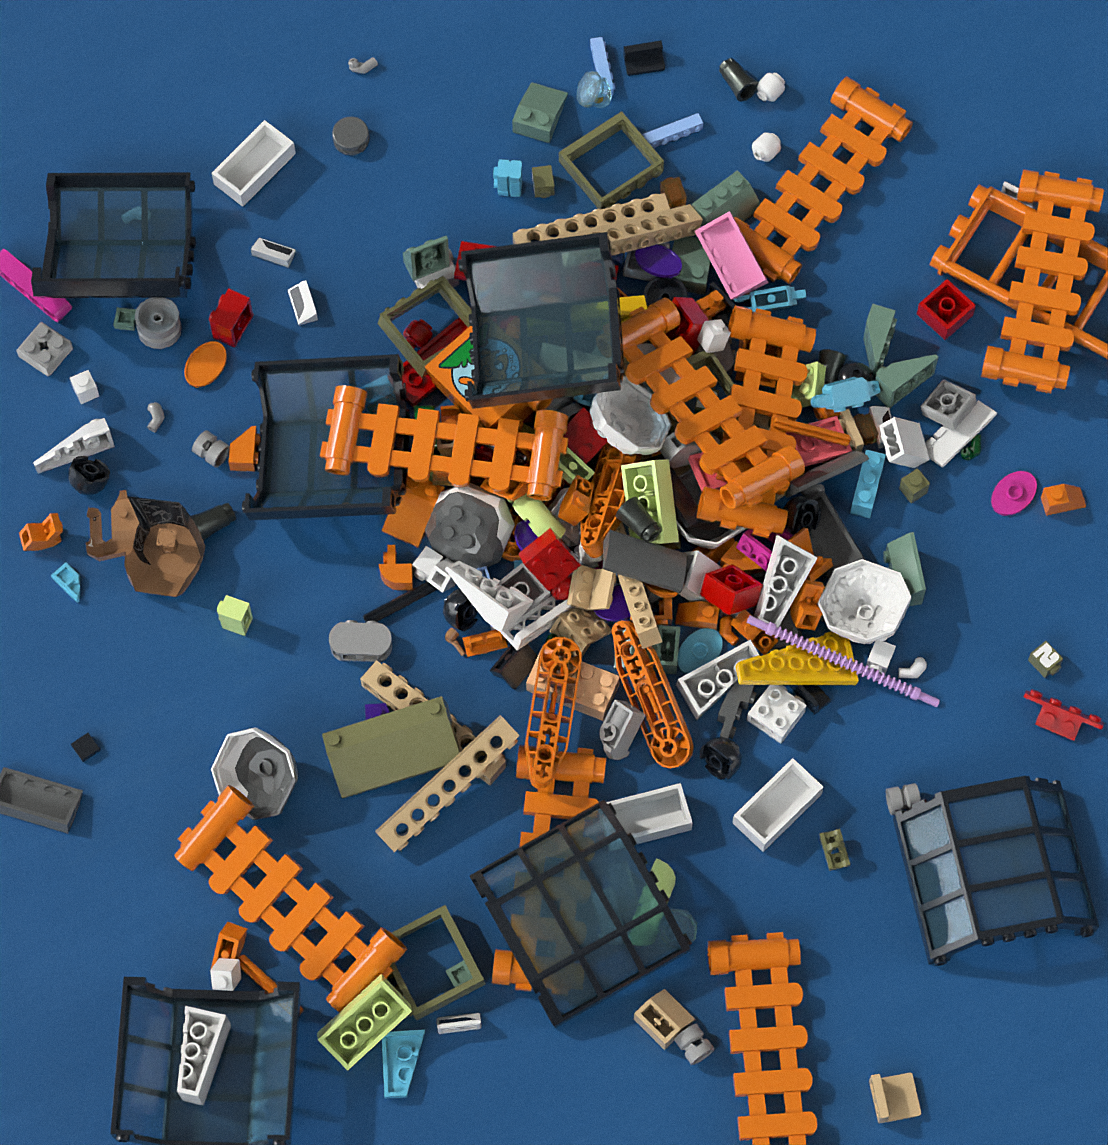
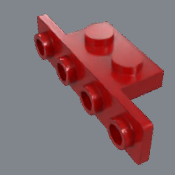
[1024,689,1104,741]

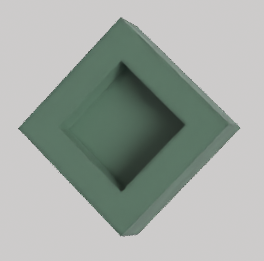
[114,307,136,331]
[446,960,473,987]

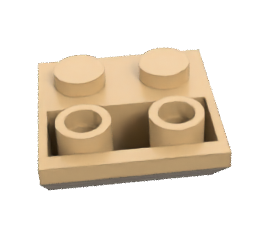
[634,989,695,1050]

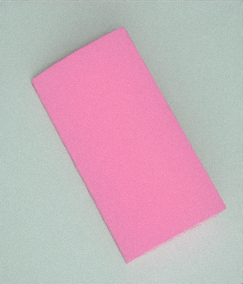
[695,211,769,300]

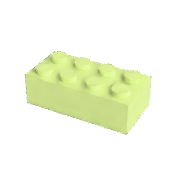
[621,459,679,545]
[317,974,412,1071]

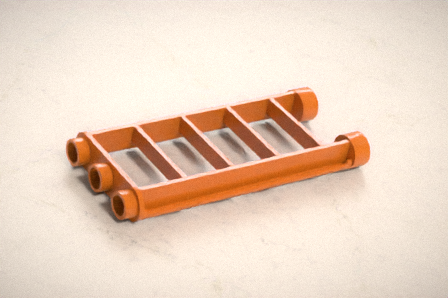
[930,184,1108,359]

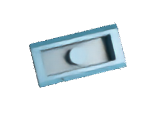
[493,159,522,197]

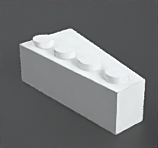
[754,535,817,627]
[676,640,759,720]
[177,1006,231,1105]

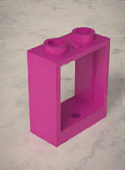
[736,529,793,572]

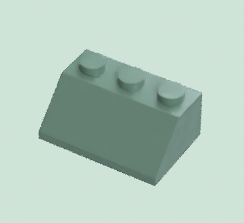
[692,170,761,227]
[883,532,926,606]

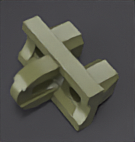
[819,829,850,871]

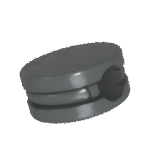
[332,117,369,155]

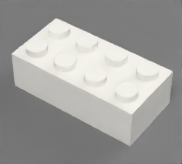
[212,120,296,207]
[733,758,823,852]
[599,783,692,851]

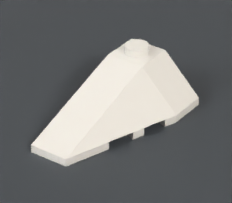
[33,418,115,474]
[445,561,533,632]

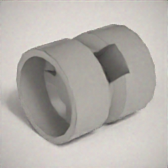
[192,430,230,468]
[886,783,921,815]
[674,1024,714,1065]

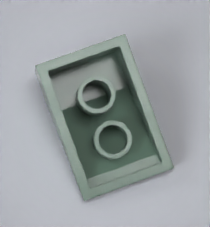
[512,82,568,143]
[403,236,450,281]
[672,237,711,295]
[875,354,938,409]

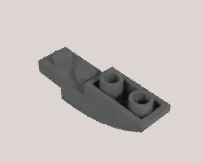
[717,681,757,740]

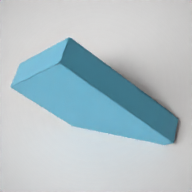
[51,562,81,603]

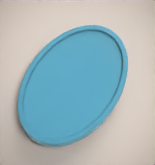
[677,628,722,674]

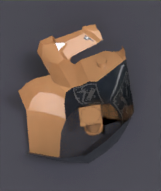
[86,490,206,597]

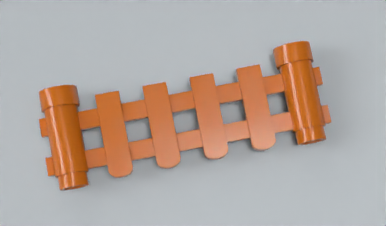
[734,76,913,284]
[981,169,1104,394]
[596,298,805,509]
[697,305,816,538]
[320,385,569,501]
[492,744,606,995]
[174,785,407,1012]
[707,932,817,1145]

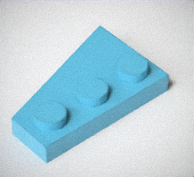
[382,1030,425,1099]

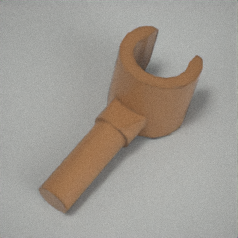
[445,628,466,656]

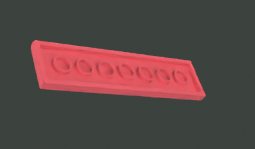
[688,416,852,491]

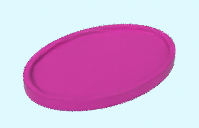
[991,471,1037,516]

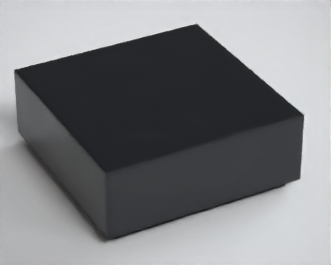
[71,733,100,762]

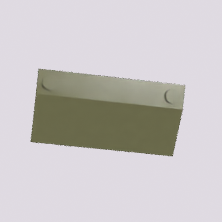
[322,696,460,799]

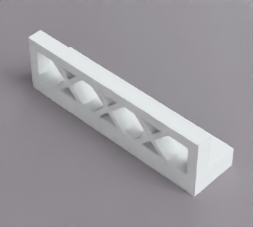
[501,596,574,650]

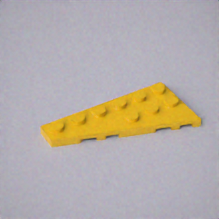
[735,631,859,685]

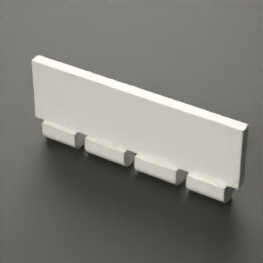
[925,400,997,468]

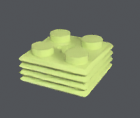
[791,361,826,407]

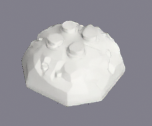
[590,376,672,455]
[818,559,912,644]

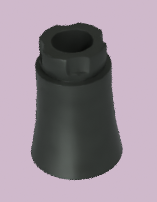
[719,58,759,102]
[818,349,846,385]
[616,497,662,543]
[190,503,236,541]

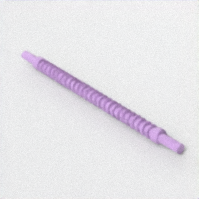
[746,615,940,707]

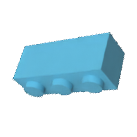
[850,450,886,518]

